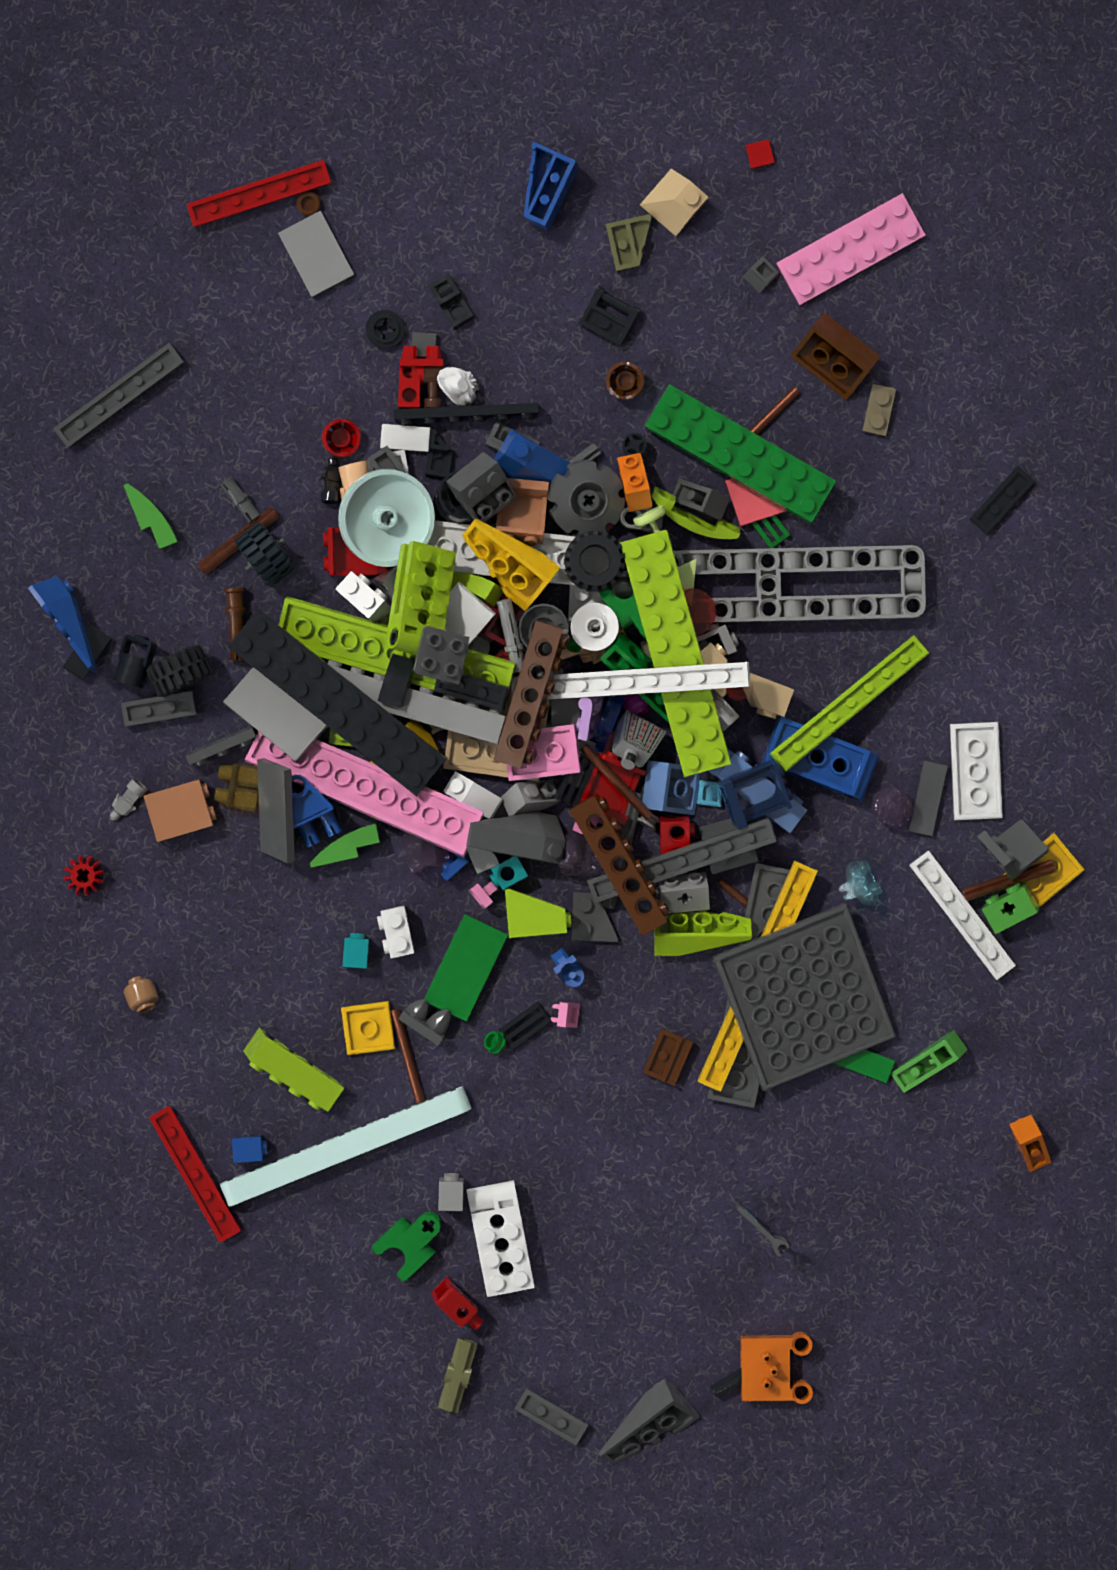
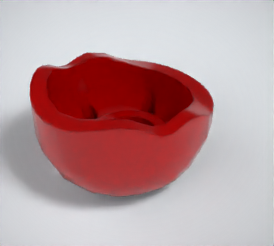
[322,419,361,457]

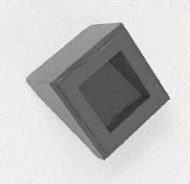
[743,256,780,293]

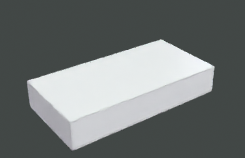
[380,424,430,452]

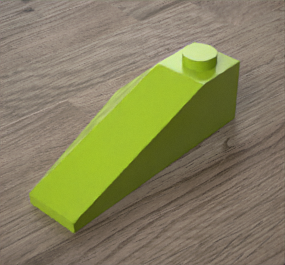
[654,910,752,956]

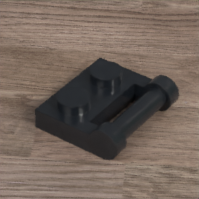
[578,286,640,347]

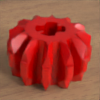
[63,855,105,896]

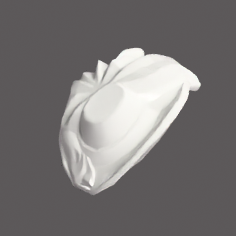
[437,367,479,406]

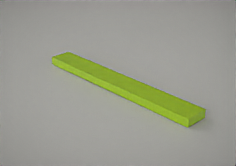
[770,635,929,772]

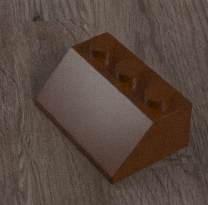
[790,312,881,400]

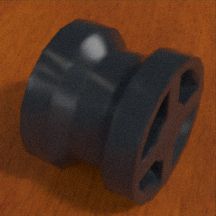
[622,433,646,455]

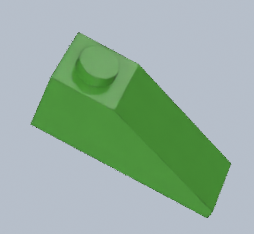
[890,1030,968,1093]

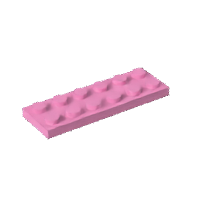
[776,193,926,306]

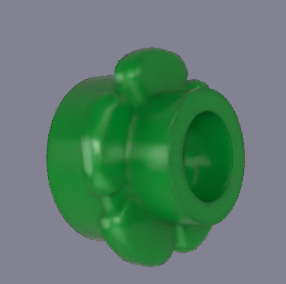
[484,1031,506,1054]

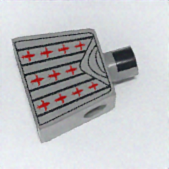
[612,710,666,770]

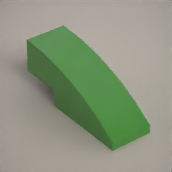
[123,484,179,550]
[310,824,380,867]

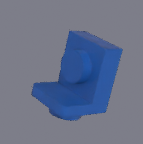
[441,852,469,881]

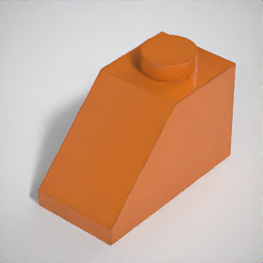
[1009,1115,1052,1172]

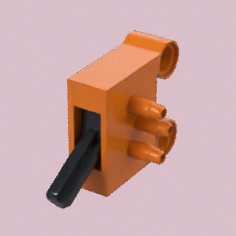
[711,1331,813,1404]

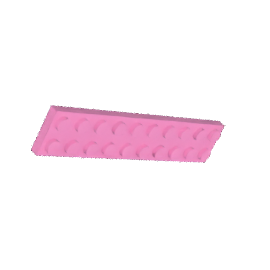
[245,732,484,857]

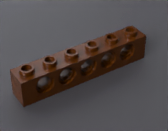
[494,621,569,769]
[569,793,670,936]

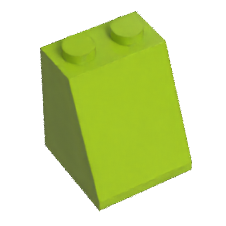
[505,888,571,938]

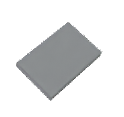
[278,211,354,297]

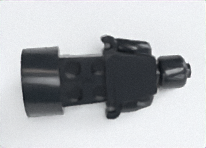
[320,457,342,504]

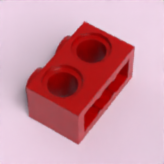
[660,816,694,854]

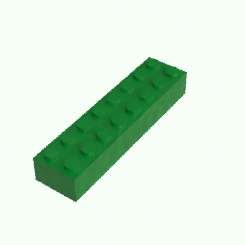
[645,384,836,525]

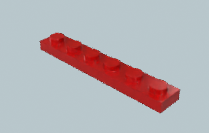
[186,160,331,228]
[149,1105,241,1243]

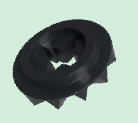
[366,310,404,349]

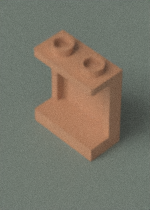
[496,478,549,546]
[144,779,217,842]

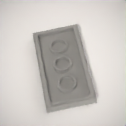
[223,667,328,763]

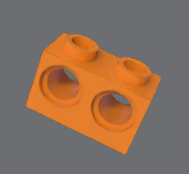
[617,453,652,512]

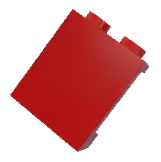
[323,527,387,576]
[580,751,646,825]

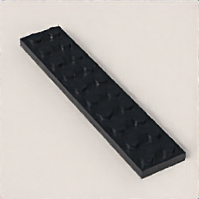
[228,609,447,797]

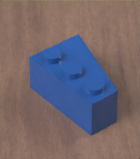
[524,142,580,231]

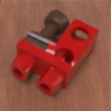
[398,346,443,409]

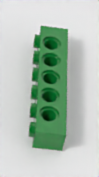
[600,632,726,734]

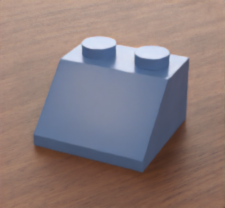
[642,760,700,815]

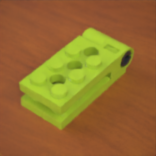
[386,541,457,655]

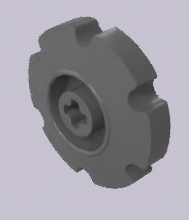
[547,460,625,536]

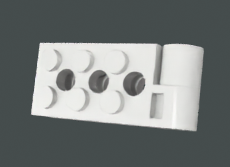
[467,1180,535,1297]

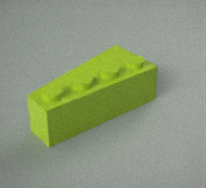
[243,1027,344,1112]

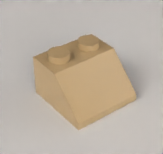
[742,673,794,719]

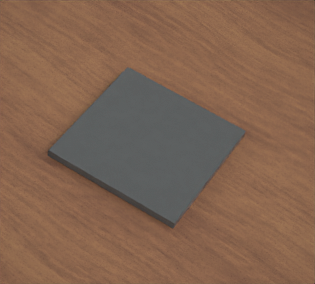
[712,903,896,1091]

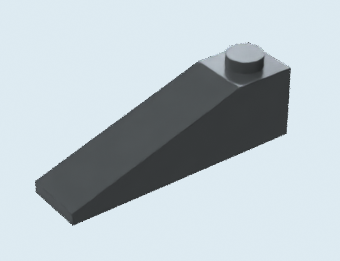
[466,811,566,864]
[599,1379,700,1464]

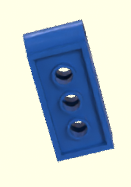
[760,717,879,802]

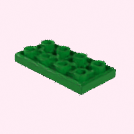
[424,914,508,1022]

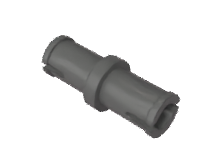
[219,476,260,523]

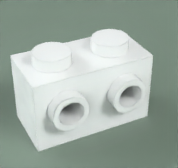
[336,571,391,623]
[377,905,415,958]

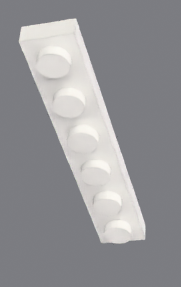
[909,851,1016,980]

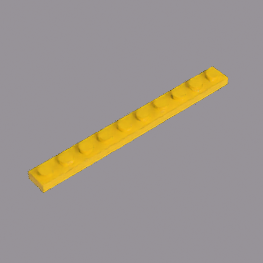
[698,861,818,1092]

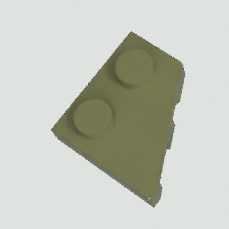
[605,214,651,272]

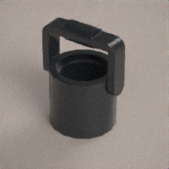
[113,634,157,689]

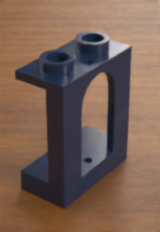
[717,760,793,830]

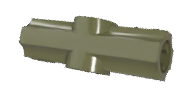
[438,1337,477,1413]

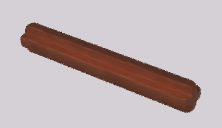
[198,507,279,574]
[962,860,1055,901]

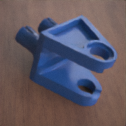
[292,774,342,848]

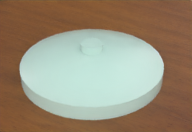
[338,469,435,567]

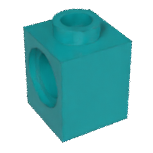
[489,856,528,890]
[342,933,369,969]

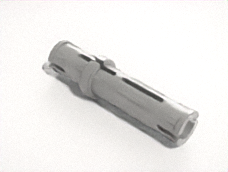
[496,599,524,673]

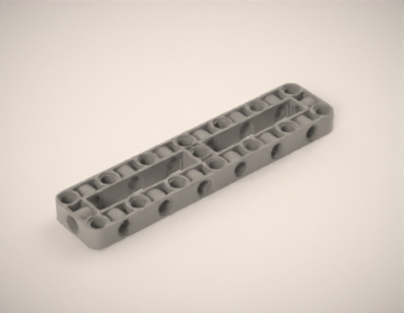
[611,545,926,625]

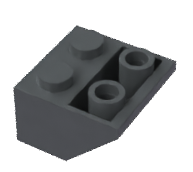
[446,452,517,523]

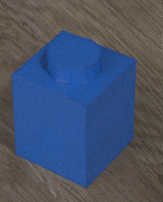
[232,1135,268,1163]

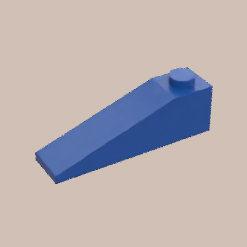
[494,429,571,490]
[28,577,97,673]

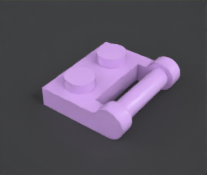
[576,696,604,741]

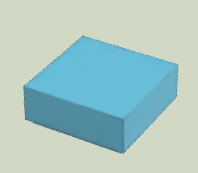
[697,780,722,807]

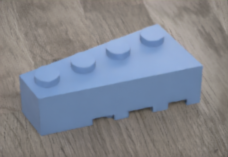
[708,750,807,833]

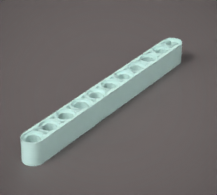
[220,1086,472,1207]

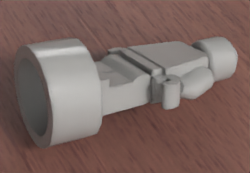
[110,778,148,821]

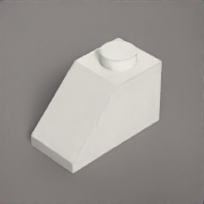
[443,771,503,819]

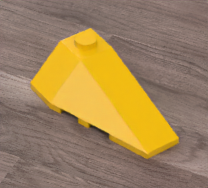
[462,518,560,611]

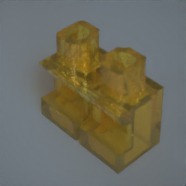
[214,764,258,812]

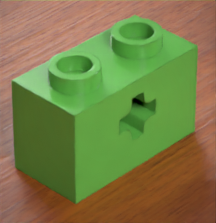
[982,883,1040,934]

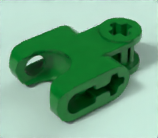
[599,588,646,638]
[371,1212,441,1282]

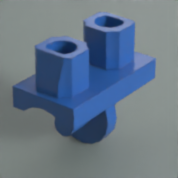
[551,948,585,988]

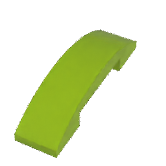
[652,486,741,539]

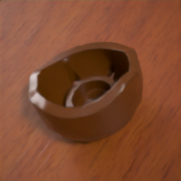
[606,362,645,399]

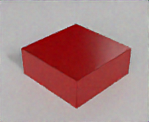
[745,139,775,169]

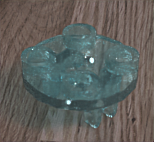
[839,860,882,906]

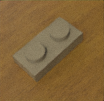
[862,384,896,436]

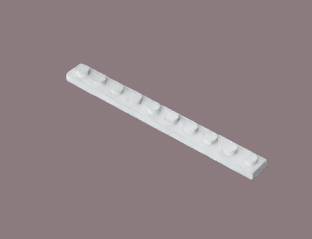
[511,662,751,700]

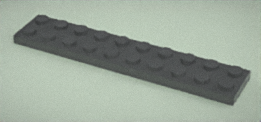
[707,863,790,1108]

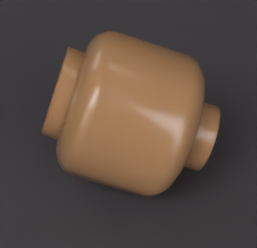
[124,976,159,1014]

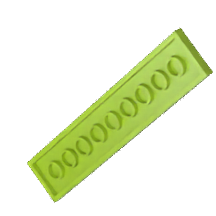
[620,530,732,777]
[279,596,516,707]

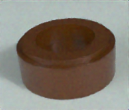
[296,192,321,217]

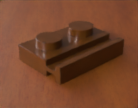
[642,1028,693,1086]

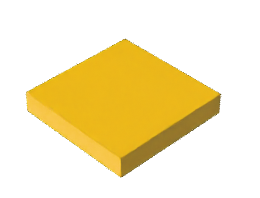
[341,1001,395,1055]

